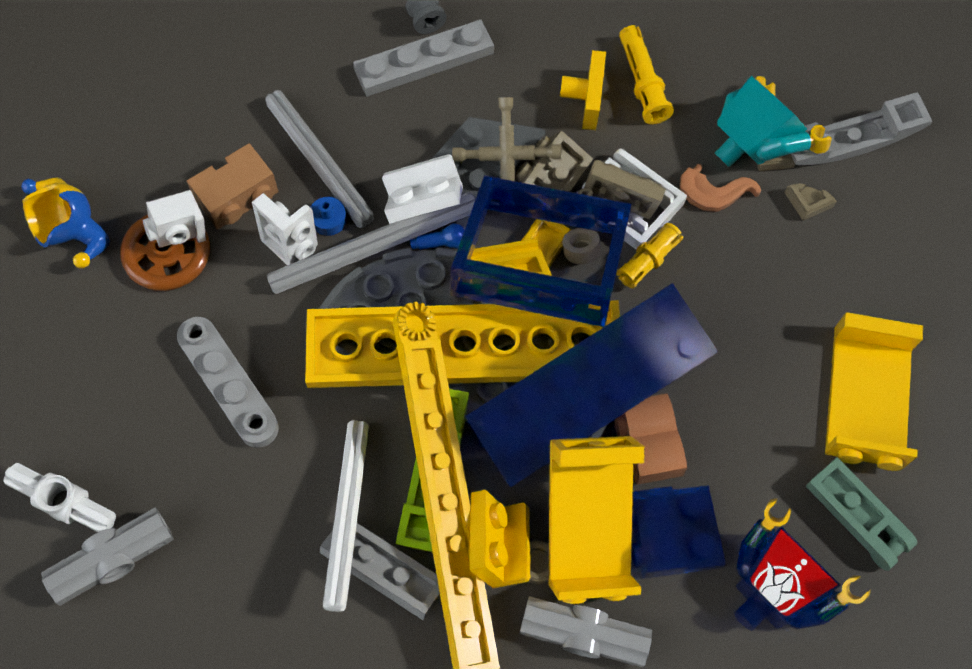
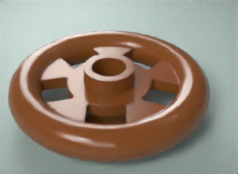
[120,214,210,291]

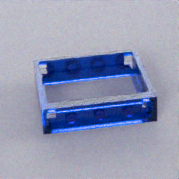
[450,175,632,327]

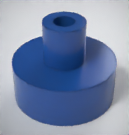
[310,197,347,236]

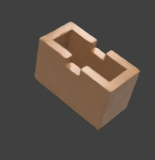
[187,143,279,230]

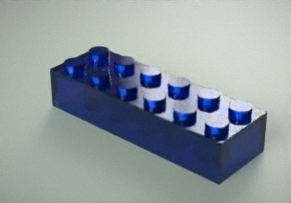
[464,283,718,487]

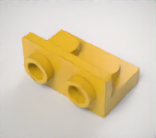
[470,489,530,589]

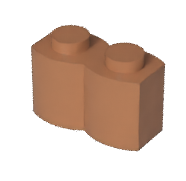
[614,393,687,485]

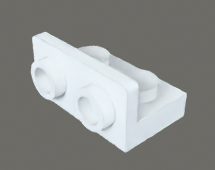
[382,154,463,224]
[252,193,318,265]

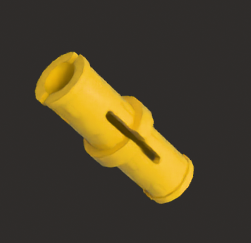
[616,223,683,289]

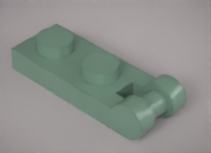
[806,457,917,571]

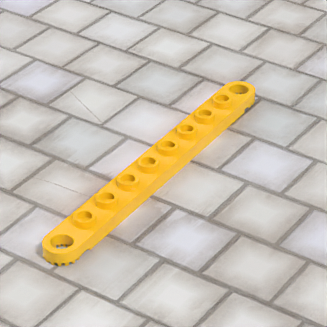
[393,302,500,669]

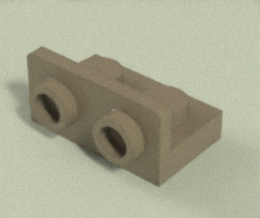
[513,130,593,215]
[584,160,666,219]

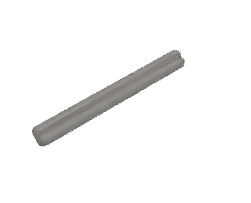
[265,90,374,228]

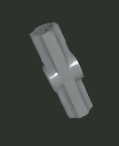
[41,508,174,606]
[519,596,652,668]

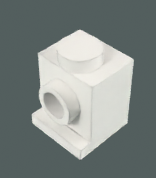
[143,190,206,248]

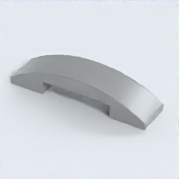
[791,92,932,165]

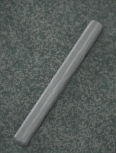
[267,192,478,294]

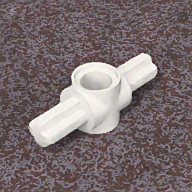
[3,463,116,532]

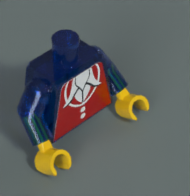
[734,499,871,631]

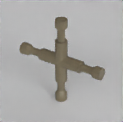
[452,97,562,208]

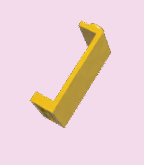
[825,312,923,471]
[549,436,644,604]

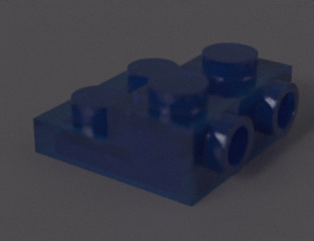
[631,485,726,579]

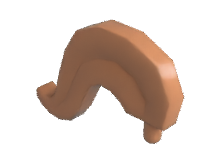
[680,164,761,212]

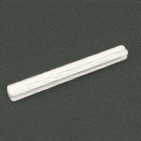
[323,420,369,612]

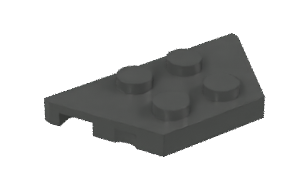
[432,117,545,230]

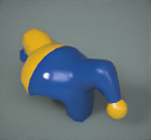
[21,177,110,269]

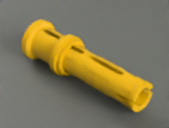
[619,25,674,124]

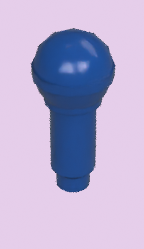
[410,223,467,250]

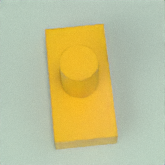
[560,50,606,130]

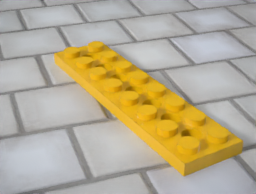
[305,300,625,388]

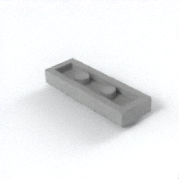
[320,523,440,620]

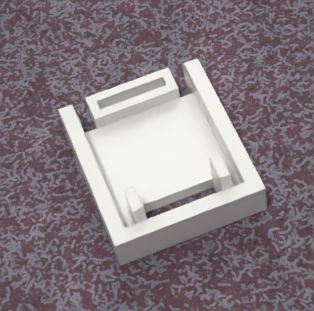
[573,148,687,249]

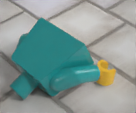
[715,76,832,167]

